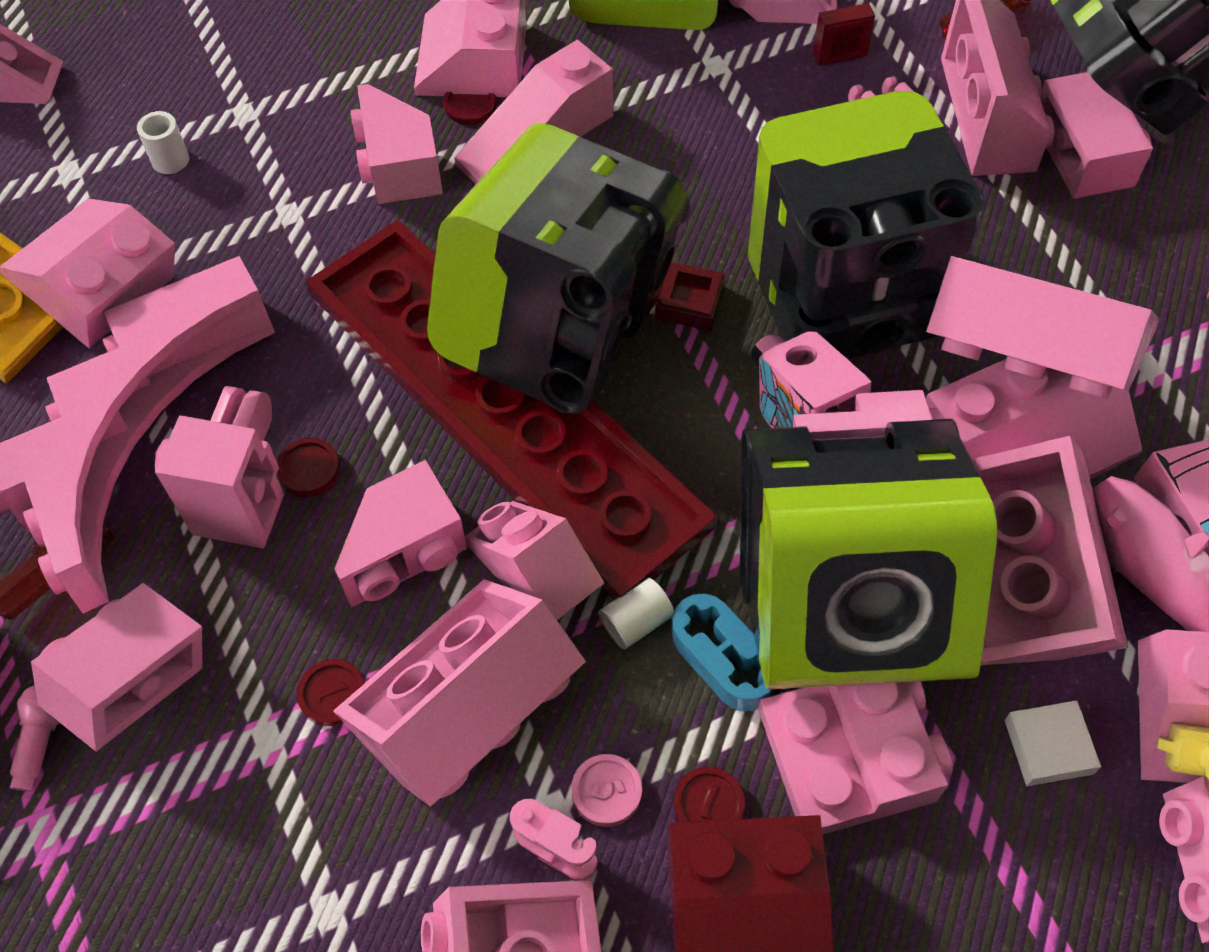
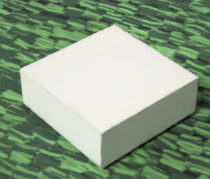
[1004,700,1101,787]

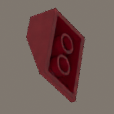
[668,815,834,952]

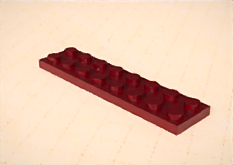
[305,219,717,600]

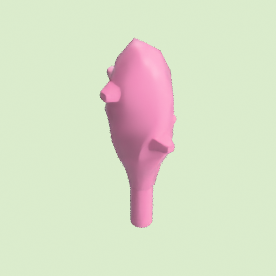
[1093,476,1209,632]

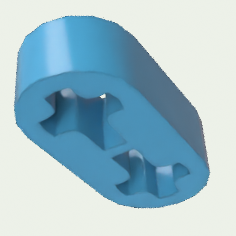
[672,594,774,712]

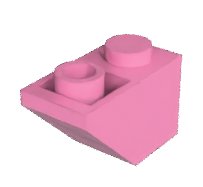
[351,84,443,204]
[335,460,468,607]
[465,501,604,620]

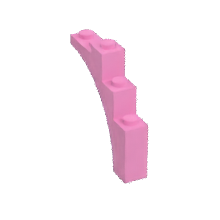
[0,256,275,614]

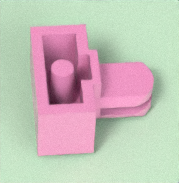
[155,386,284,549]

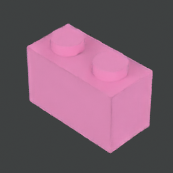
[1041,72,1153,199]
[31,583,203,752]

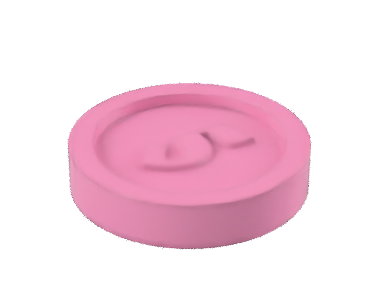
[571,754,642,827]

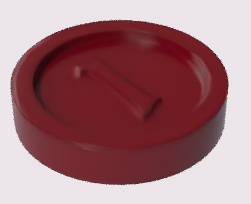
[443,92,496,124]
[277,438,340,497]
[297,659,365,726]
[674,767,745,822]

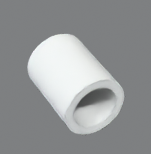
[137,111,189,174]
[598,578,674,650]

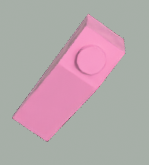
[454,39,613,184]

